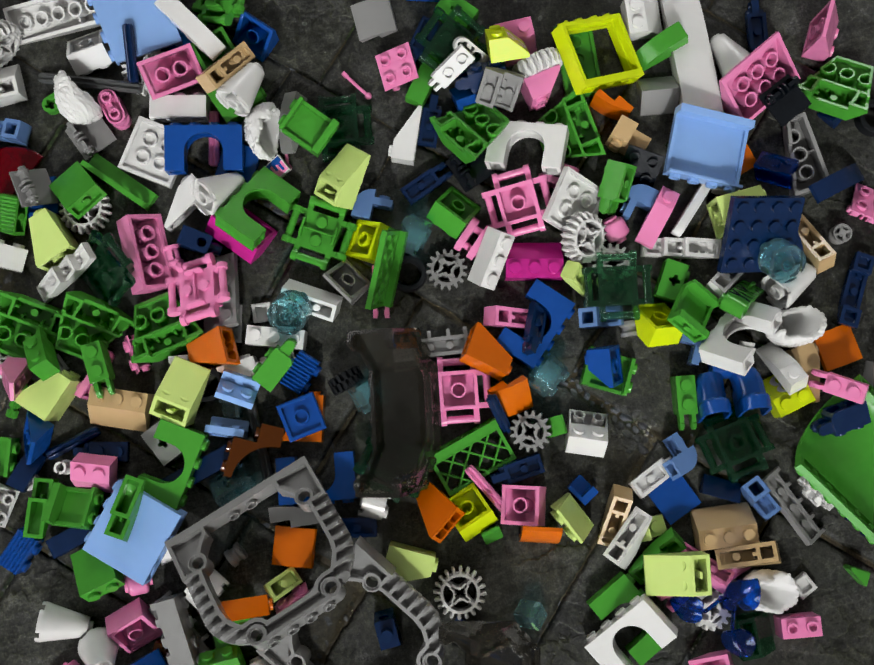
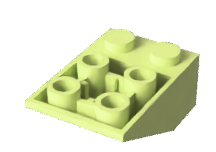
[314,143,371,210]
[149,356,211,427]
[550,492,594,544]
[643,551,712,597]

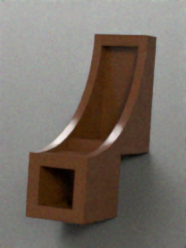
[220,423,285,478]

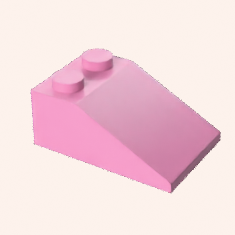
[801,0,839,63]
[136,43,203,100]

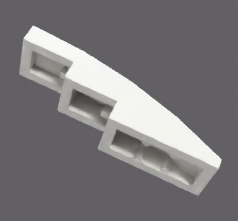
[154,0,226,61]
[640,237,721,259]
[36,242,97,303]

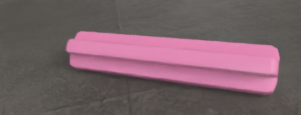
[208,111,220,167]
[465,464,502,512]

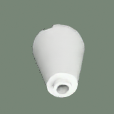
[710,33,750,77]
[215,62,265,117]
[190,172,245,216]
[761,263,816,310]
[34,601,94,642]
[78,627,119,665]

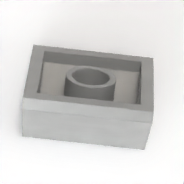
[636,76,680,116]
[322,259,371,305]

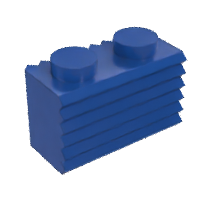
[280,350,322,395]
[0,527,44,575]

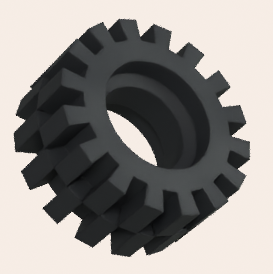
[327,366,365,396]

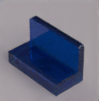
[754,151,799,189]

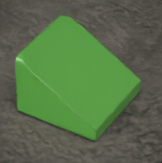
[542,414,568,438]
[481,524,503,545]
[843,564,870,587]

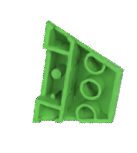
[798,55,874,121]
[536,90,606,158]
[429,103,509,164]
[0,290,62,358]
[54,291,134,359]
[131,292,205,363]

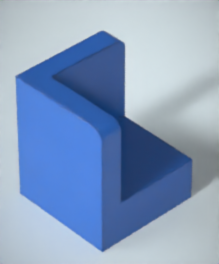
[566,475,599,506]

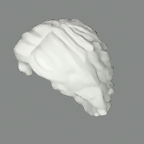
[53,70,103,125]
[243,102,280,161]
[765,305,827,348]
[740,569,800,614]

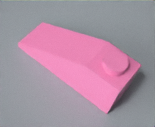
[635,186,680,250]
[483,305,529,329]
[0,357,32,401]

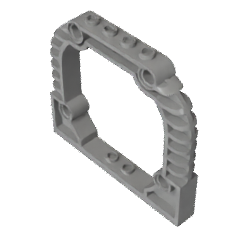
[164,456,355,651]
[256,536,445,665]

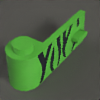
[718,280,764,320]

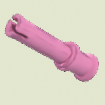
[162,244,184,297]

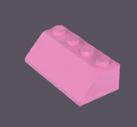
[116,214,173,295]

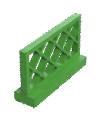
[365,227,409,310]
[426,417,516,496]

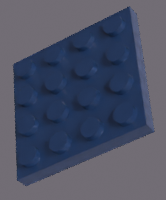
[717,196,805,273]

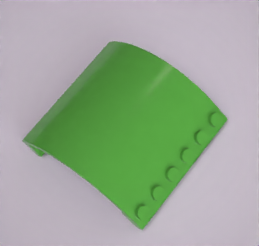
[794,374,874,544]

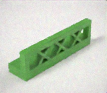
[80,153,159,211]

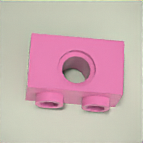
[773,612,823,640]

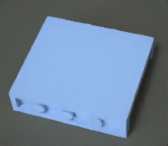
[87,0,183,66]
[662,103,756,193]
[82,478,188,586]

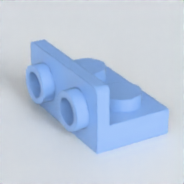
[214,369,260,410]
[204,416,250,440]

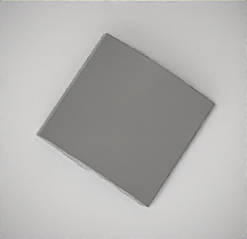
[350,0,398,43]
[475,66,525,112]

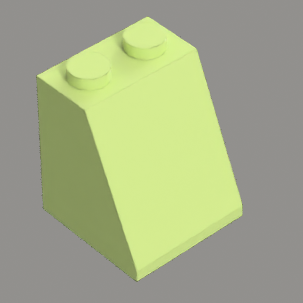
[706,185,767,239]
[28,208,79,272]
[14,369,82,421]
[386,541,439,581]

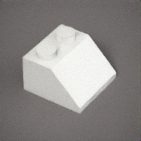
[620,0,662,41]
[66,29,113,76]

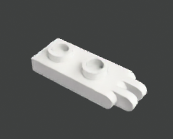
[428,44,475,92]
[628,456,672,499]

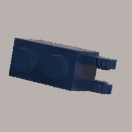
[454,61,507,95]
[810,399,871,436]

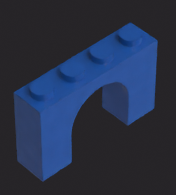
[164,122,245,175]
[497,279,575,369]
[275,451,359,506]

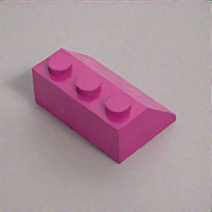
[205,207,278,264]
[504,243,564,281]

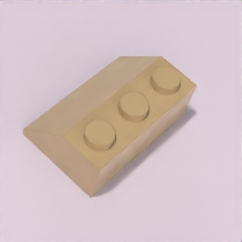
[87,385,155,432]
[690,502,760,551]

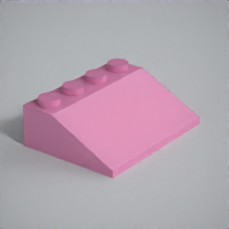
[719,31,801,120]

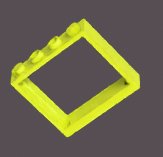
[551,13,645,95]

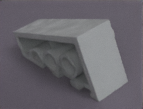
[782,112,829,196]
[150,592,199,665]

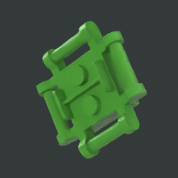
[191,0,245,26]
[281,195,358,271]

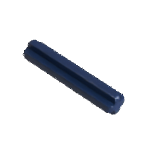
[122,24,139,83]
[486,394,512,433]
[46,426,101,460]

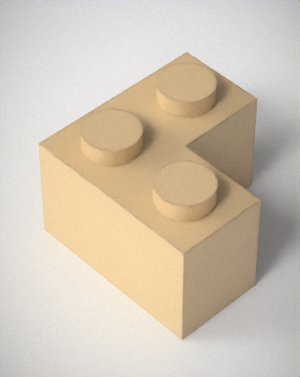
[605,114,652,155]

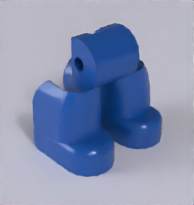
[695,364,772,423]

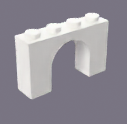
[484,120,569,176]
[699,301,782,376]
[584,593,678,665]

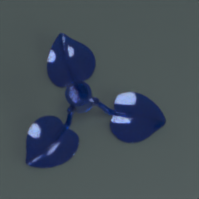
[670,578,761,657]

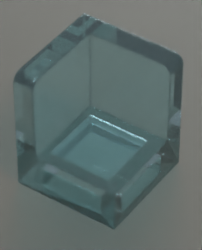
[219,399,243,418]
[513,599,547,631]

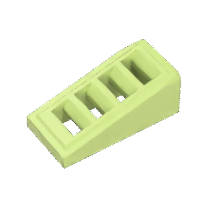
[560,260,593,297]

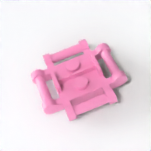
[481,164,551,237]
[165,252,230,327]
[422,357,491,427]

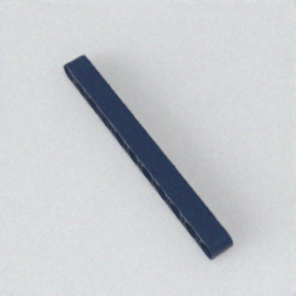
[45,444,243,559]

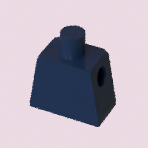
[176,225,224,256]
[374,607,403,651]

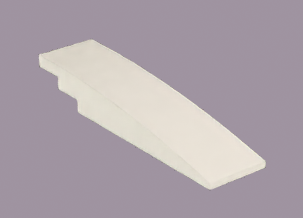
[3,0,101,45]
[659,0,724,113]

